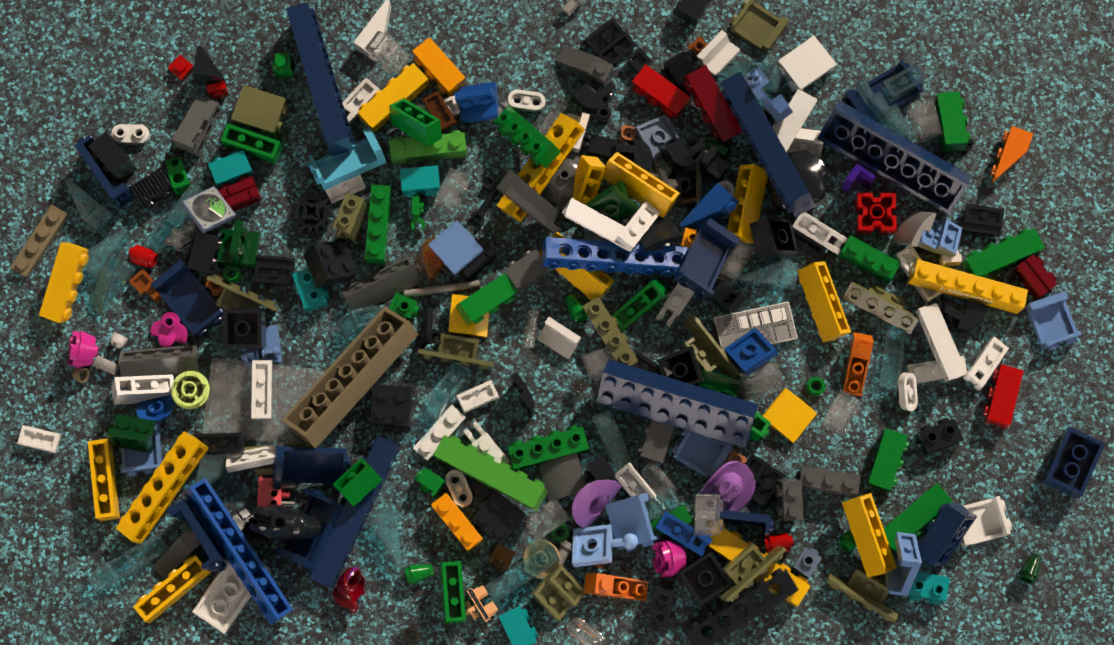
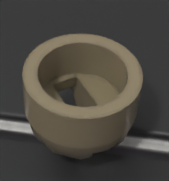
[72,367,90,383]

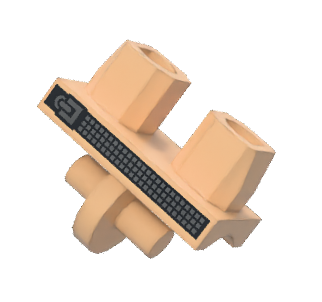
[465,586,498,622]

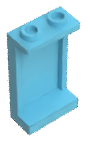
[307,127,387,190]

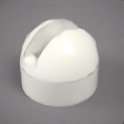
[111,332,128,348]

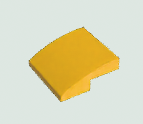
[448,294,489,338]
[762,388,817,443]

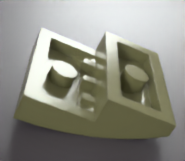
[531,565,585,621]

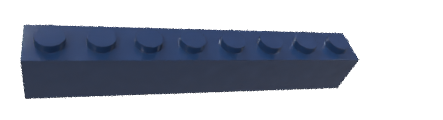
[309,436,400,590]

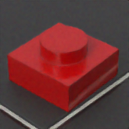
[168,54,194,82]
[206,81,229,99]

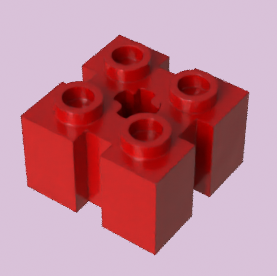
[855,193,897,236]

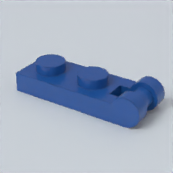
[655,511,713,557]

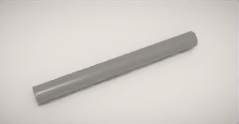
[404,280,480,298]

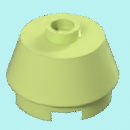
[171,371,210,409]

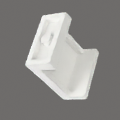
[777,36,837,92]
[960,496,1012,547]

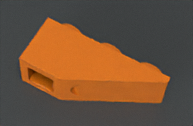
[990,126,1033,183]
[842,332,874,396]
[584,573,648,601]

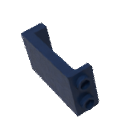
[843,60,923,121]
[75,135,135,209]
[674,218,740,299]
[151,260,223,339]
[272,446,351,489]
[274,489,344,571]
[167,499,229,573]
[695,507,774,539]

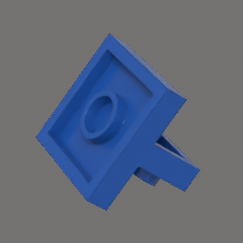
[455,81,499,124]
[724,328,778,378]

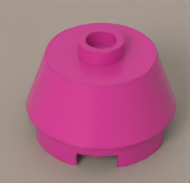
[67,330,98,368]
[652,539,686,578]

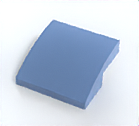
[918,219,962,256]
[428,220,484,275]

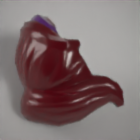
[332,567,365,613]

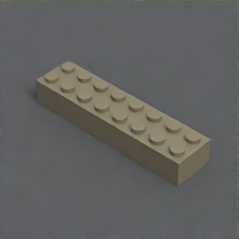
[281,306,418,449]

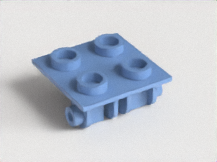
[241,325,282,368]

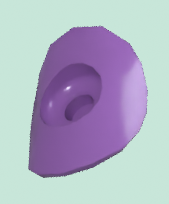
[700,461,756,511]
[572,480,622,528]

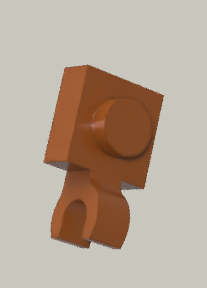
[129,268,162,303]

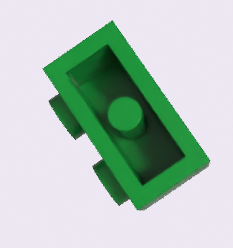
[333,458,382,507]

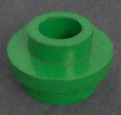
[222,266,242,283]
[806,377,825,396]
[550,523,570,543]

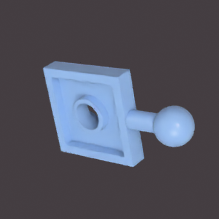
[572,524,638,567]

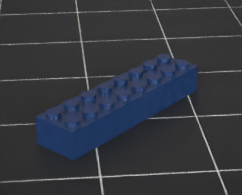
[286,2,355,156]
[720,71,815,217]
[817,100,972,214]
[597,360,759,448]

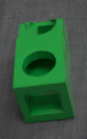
[166,156,193,195]

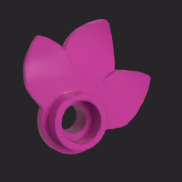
[150,312,188,348]

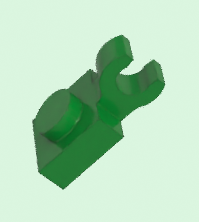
[411,196,426,231]

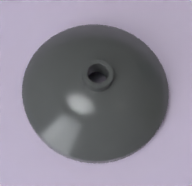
[541,152,581,207]

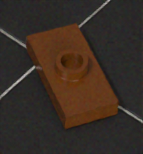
[422,91,457,132]

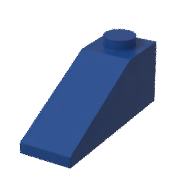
[679,183,739,229]

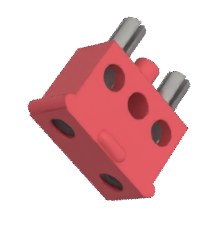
[257,476,296,508]

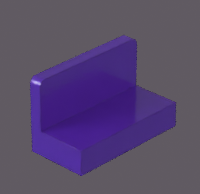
[841,164,876,192]

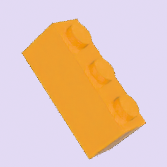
[412,37,467,97]
[431,493,484,553]

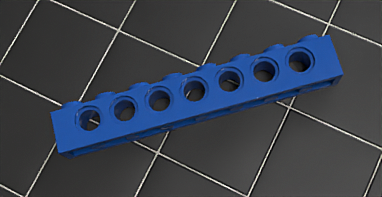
[542,237,689,277]
[184,477,293,625]

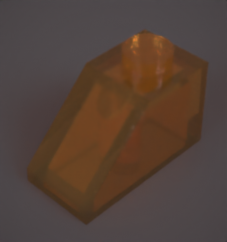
[422,236,444,283]

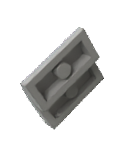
[892,211,936,247]

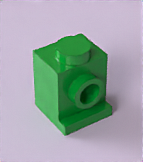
[272,52,294,79]
[389,292,420,322]
[750,412,771,442]
[414,468,446,499]

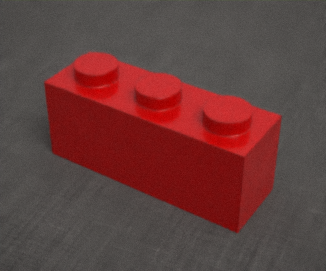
[631,64,691,119]
[982,364,1024,428]

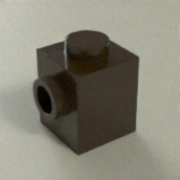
[489,544,516,572]

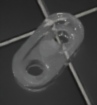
[567,617,604,645]

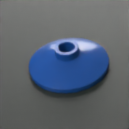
[137,395,175,422]

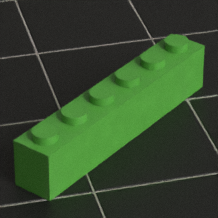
[433,435,548,512]

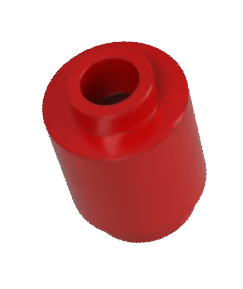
[128,244,158,268]
[764,532,794,553]

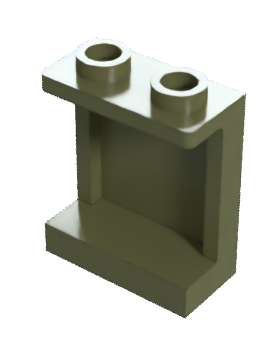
[730,0,789,55]
[231,85,290,138]
[333,193,368,245]

